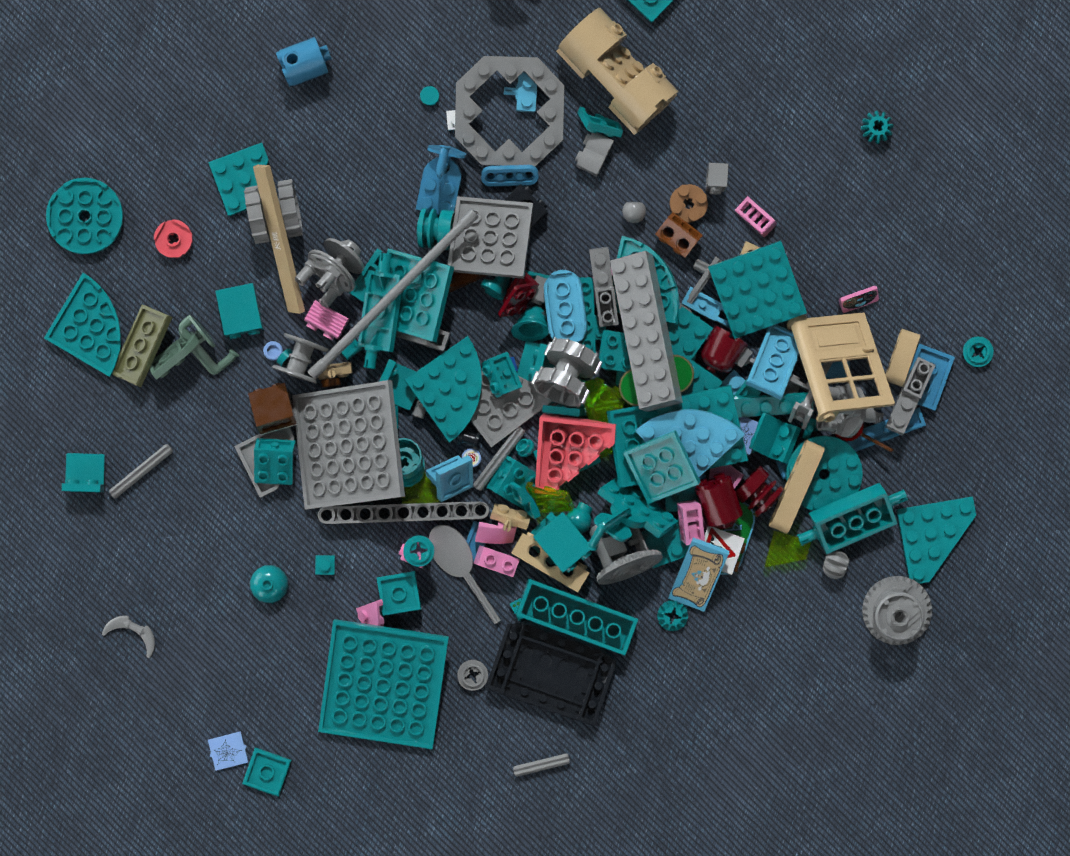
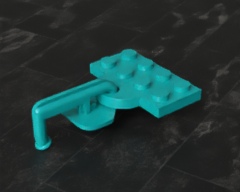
[587,477,678,551]

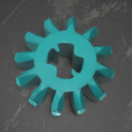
[861,111,894,144]

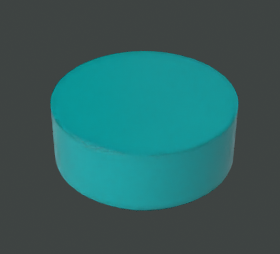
[420,86,439,106]

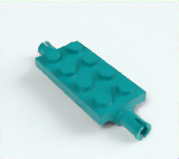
[358,253,404,369]

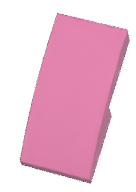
[475,521,517,544]

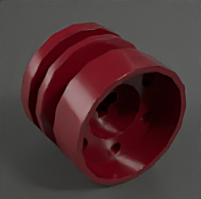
[735,466,784,517]

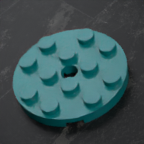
[46,178,124,255]
[785,435,863,511]

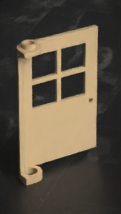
[787,312,895,422]

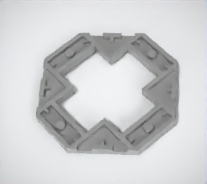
[455,56,564,166]

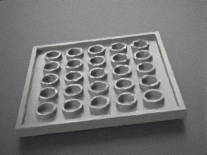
[292,380,405,510]

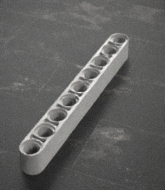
[318,502,489,524]

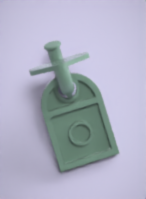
[150,314,239,380]

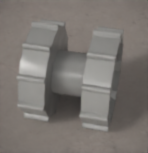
[244,179,303,244]
[531,337,603,408]

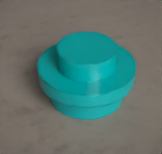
[516,439,534,457]

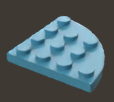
[635,409,745,477]

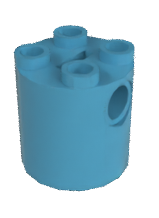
[276,37,332,87]

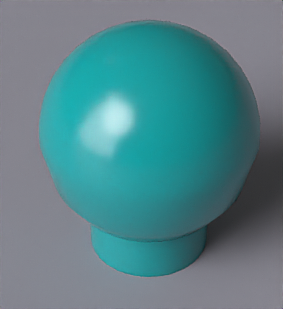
[566,502,593,534]

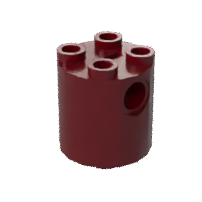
[695,472,743,529]

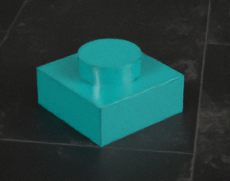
[315,555,335,575]

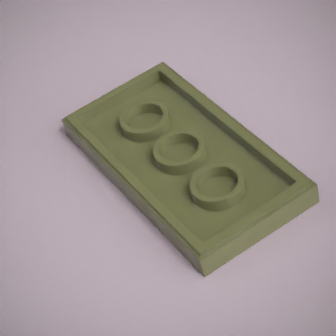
[112,304,173,387]

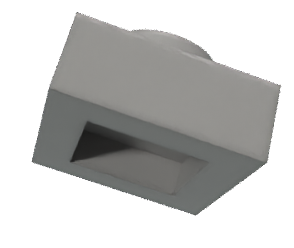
[735,348,752,368]

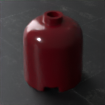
[701,326,748,374]

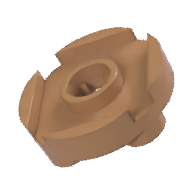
[669,184,708,223]

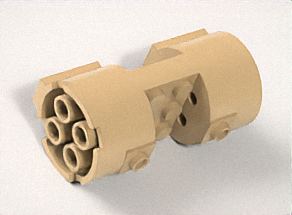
[556,8,679,135]

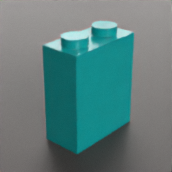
[215,283,264,339]
[533,512,592,573]

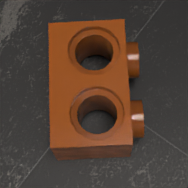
[655,212,703,258]

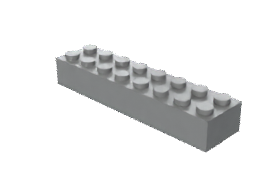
[610,251,683,412]

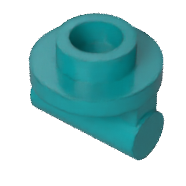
[801,418,818,440]

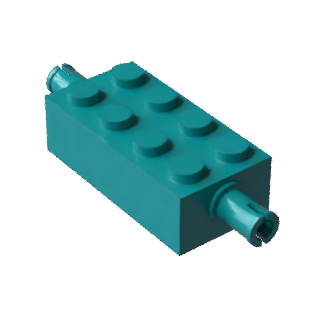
[797,483,908,554]

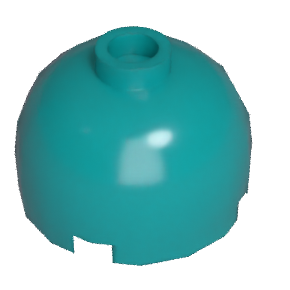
[250,565,289,603]

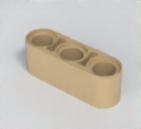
[885,329,920,387]

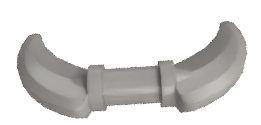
[102,616,155,658]

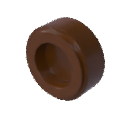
[321,378,341,388]

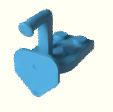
[416,145,467,215]

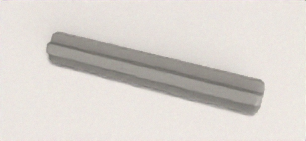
[473,426,525,491]
[109,444,173,498]

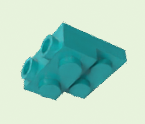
[641,522,690,568]

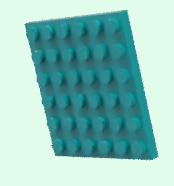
[318,619,449,749]

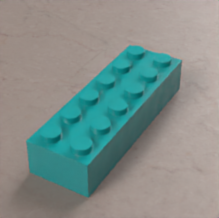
[515,578,638,655]

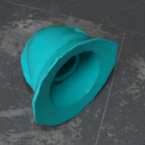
[511,305,549,342]

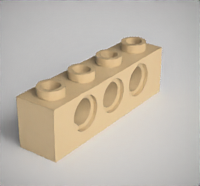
[511,532,589,592]

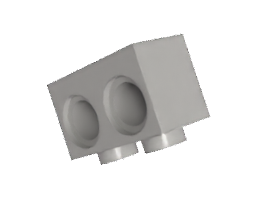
[706,163,728,195]

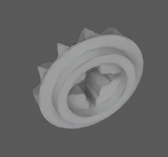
[457,660,488,691]

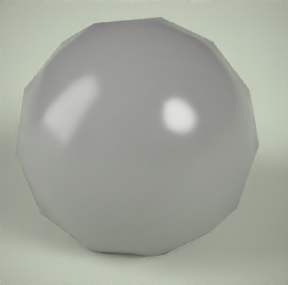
[622,202,646,223]

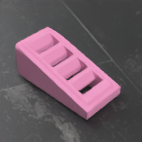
[735,196,777,237]

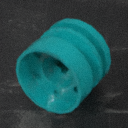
[417,208,455,251]
[398,438,425,487]

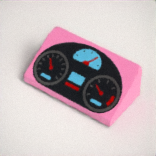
[838,286,879,313]

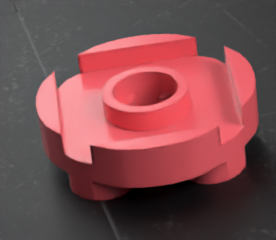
[154,220,193,258]

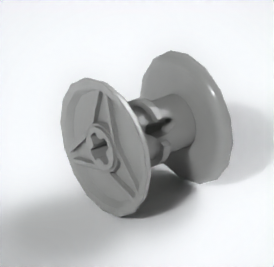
[271,333,329,384]

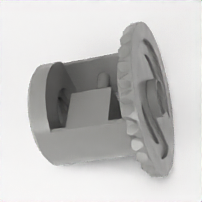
[589,525,663,585]
[862,576,932,645]

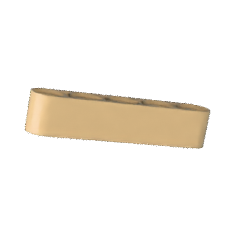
[769,440,825,534]

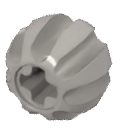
[822,550,849,579]

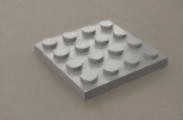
[448,196,534,279]

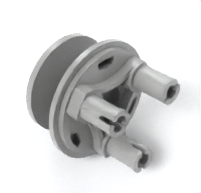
[295,238,364,308]

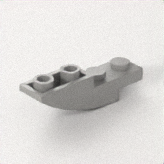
[589,247,619,327]
[885,357,935,435]

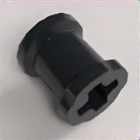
[458,429,480,450]

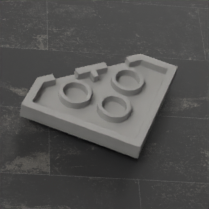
[234,427,295,498]

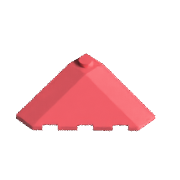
[535,413,616,494]

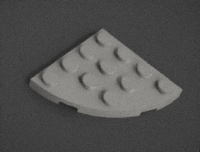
[471,371,552,448]

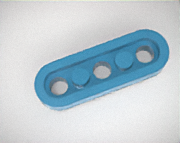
[481,165,539,186]

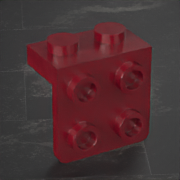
[498,271,539,318]

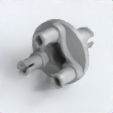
[816,383,884,438]

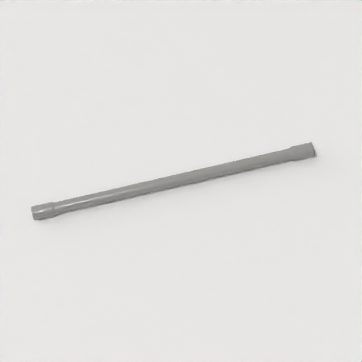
[307,209,479,380]

